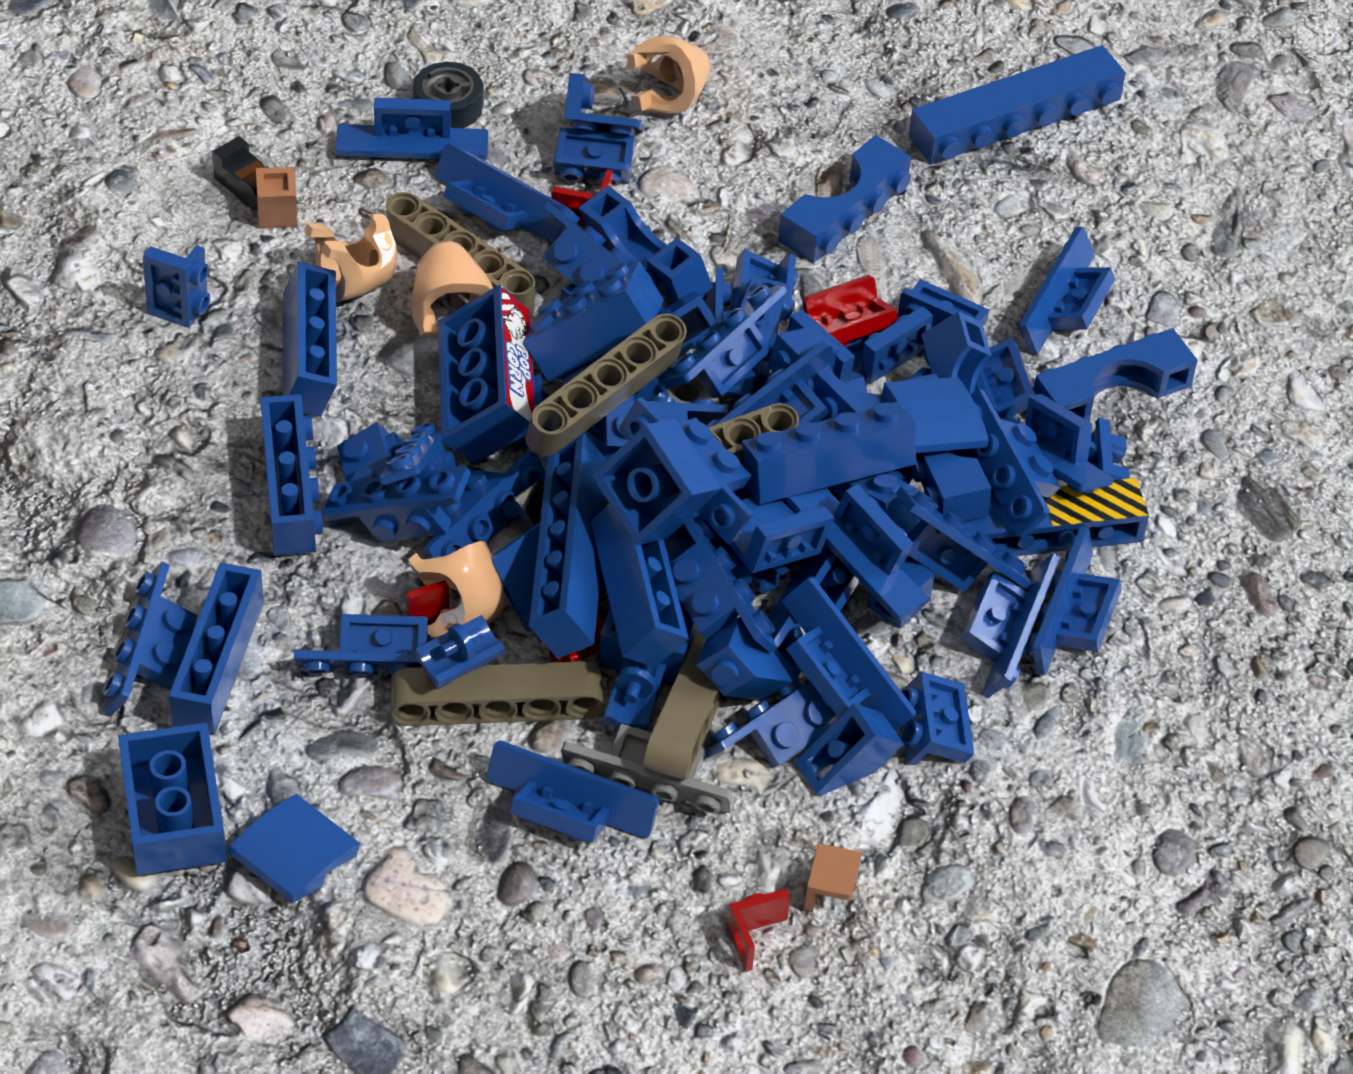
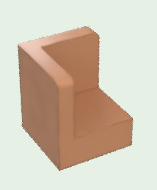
[256,167,297,228]
[804,843,862,912]

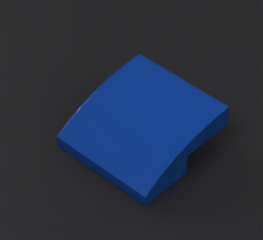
[881,377,989,453]
[228,794,361,903]

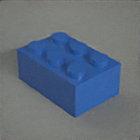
[523,260,664,382]
[118,722,227,875]

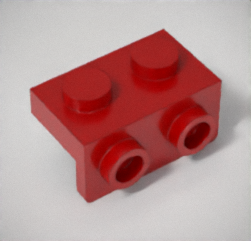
[802,275,898,346]

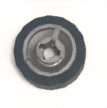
[412,61,484,128]

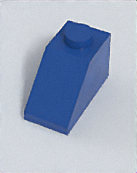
[696,616,795,700]
[795,703,904,795]

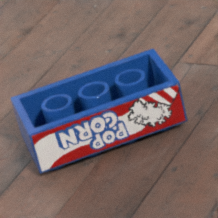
[438,284,535,465]

